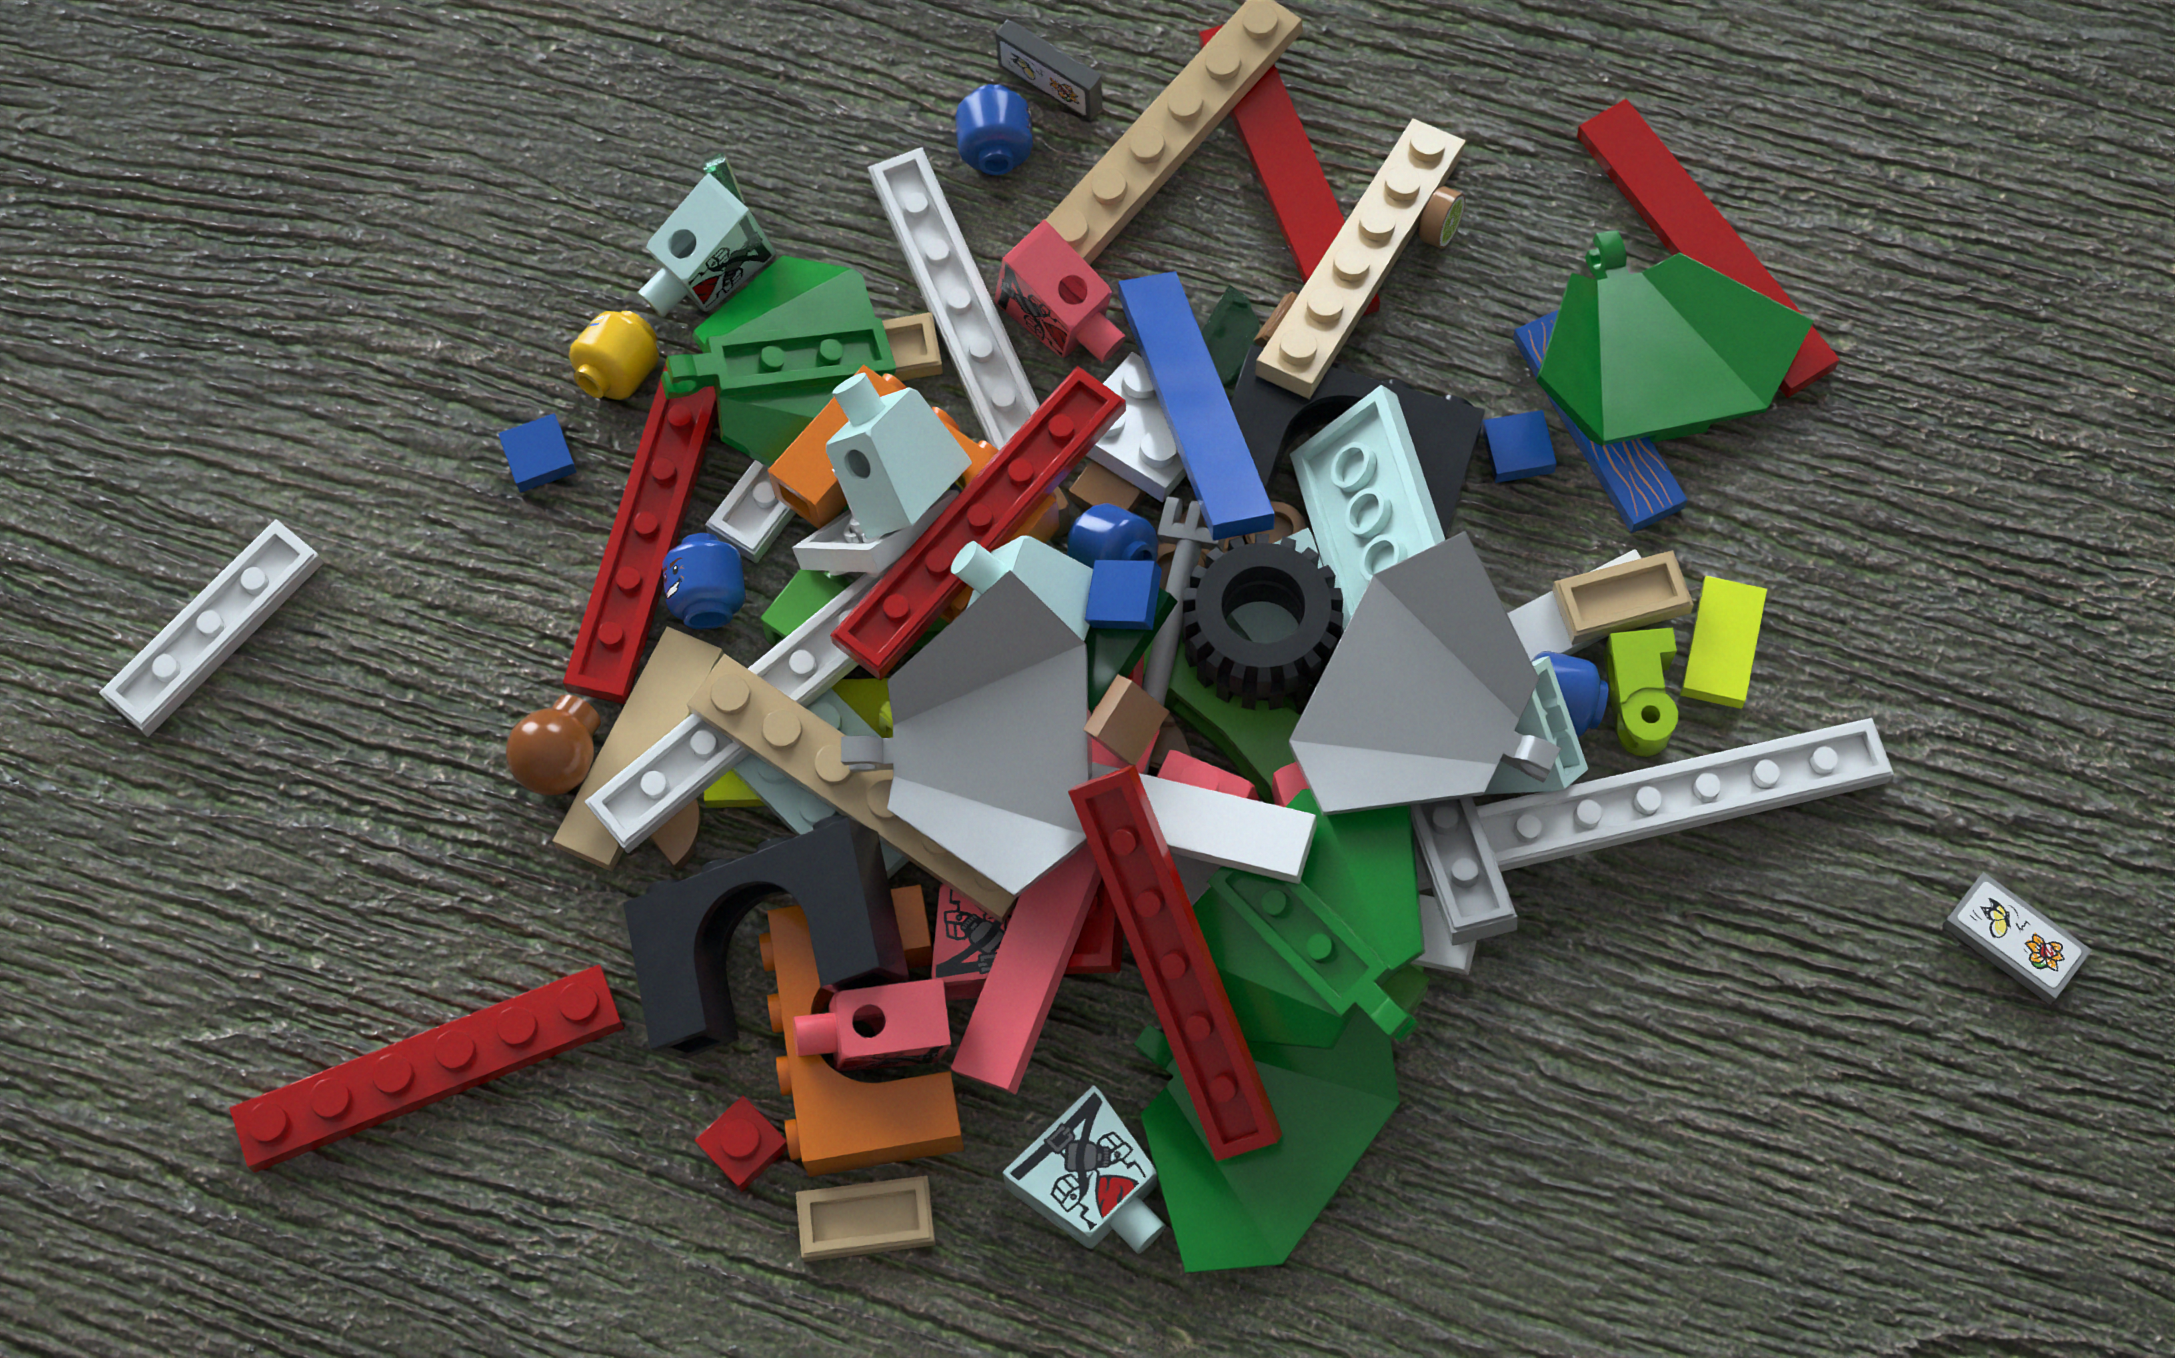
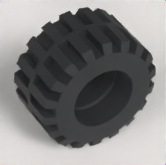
[1182,534,1344,710]

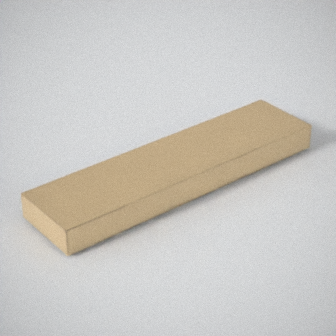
[553,626,724,872]

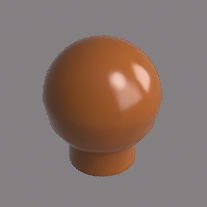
[506,694,601,796]

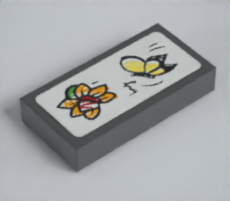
[995,19,1103,121]

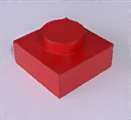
[694,1095,788,1192]

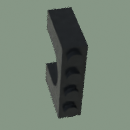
[1230,344,1485,540]
[623,815,909,1059]

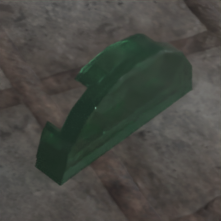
[1201,284,1260,389]

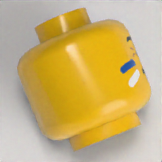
[569,311,659,400]

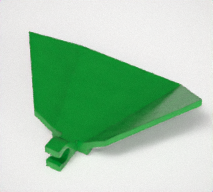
[1536,229,1814,446]
[661,255,897,511]
[1192,789,1425,1050]
[1133,1008,1400,1274]

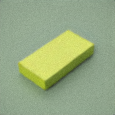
[1680,576,1767,709]

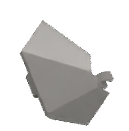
[1288,531,1561,816]
[841,570,1092,898]

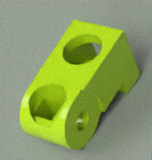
[1603,627,1678,757]

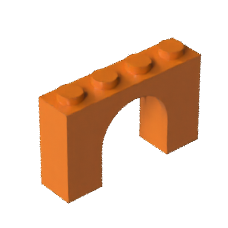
[767,365,1060,624]
[759,884,965,1177]

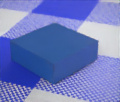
[1482,410,1557,483]
[498,413,577,493]
[1085,560,1162,630]

